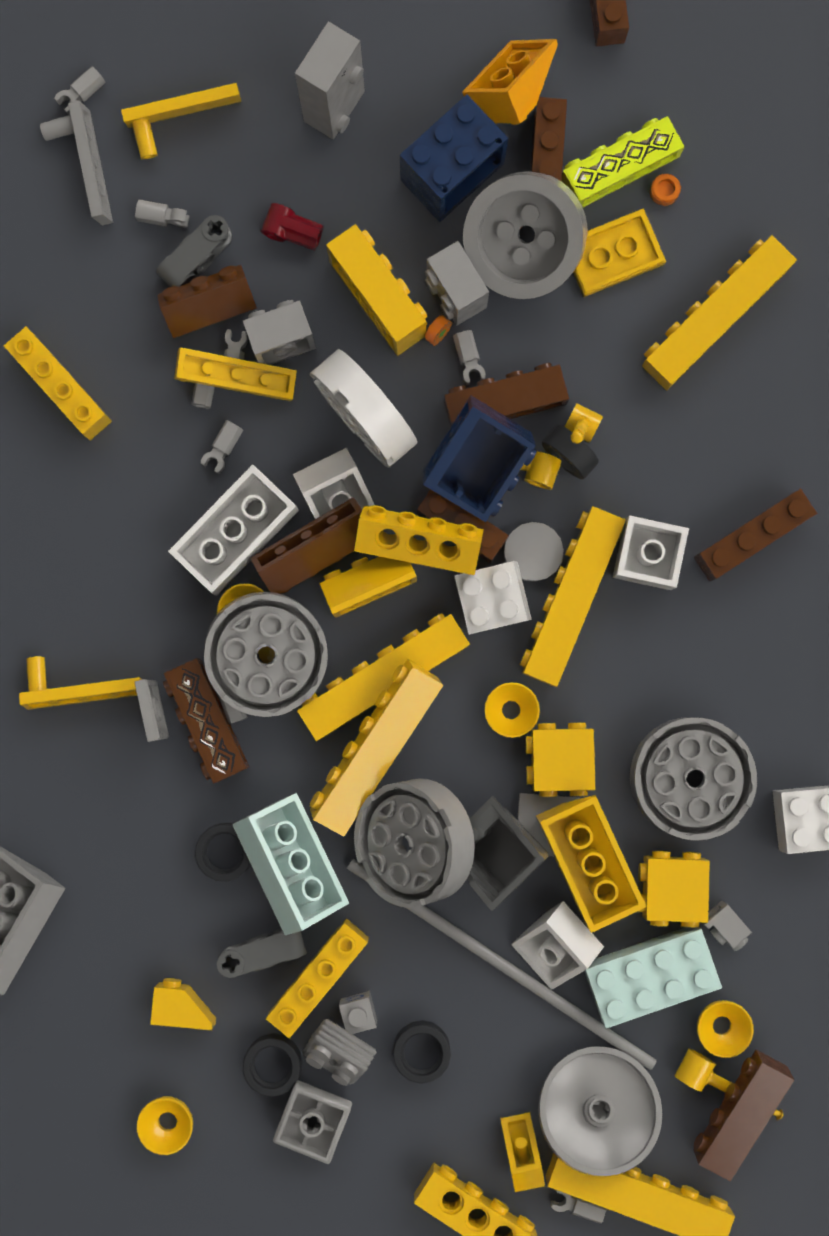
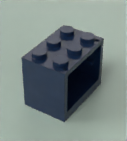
[400,94,508,222]
[423,395,537,522]

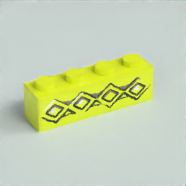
[561,116,685,207]

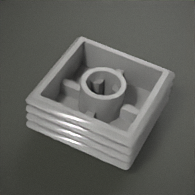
[302,1019,377,1086]
[273,1080,352,1164]

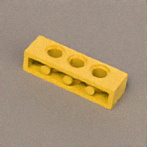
[4,326,112,441]
[354,505,484,575]
[266,918,369,1039]
[414,1162,537,1236]

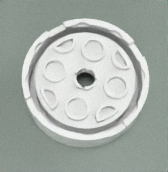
[310,349,417,468]

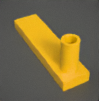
[121,83,242,159]
[174,347,297,401]
[19,656,142,710]

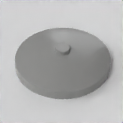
[538,1047,662,1176]

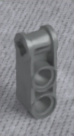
[156,215,233,287]
[217,928,307,978]

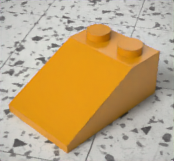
[462,39,558,125]

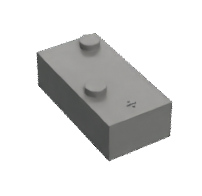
[295,21,365,140]

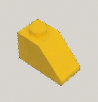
[150,978,216,1030]
[500,1112,545,1192]

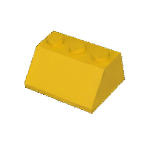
[319,556,417,618]

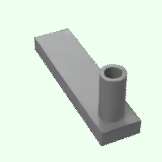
[40,100,113,226]

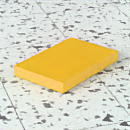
[573,208,666,297]

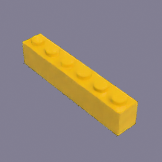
[642,235,797,391]
[519,506,626,687]
[297,613,470,741]
[310,659,444,837]
[545,1153,735,1236]

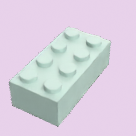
[232,793,349,935]
[584,927,722,1029]

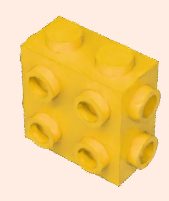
[525,723,595,797]
[638,851,710,928]

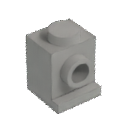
[702,901,752,951]

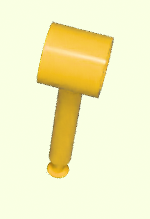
[565,403,603,444]
[520,451,562,490]
[674,1048,783,1120]

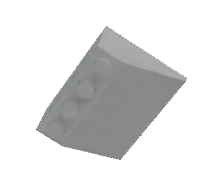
[0,846,66,995]

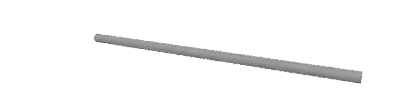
[347,859,657,1070]

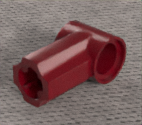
[260,203,324,251]

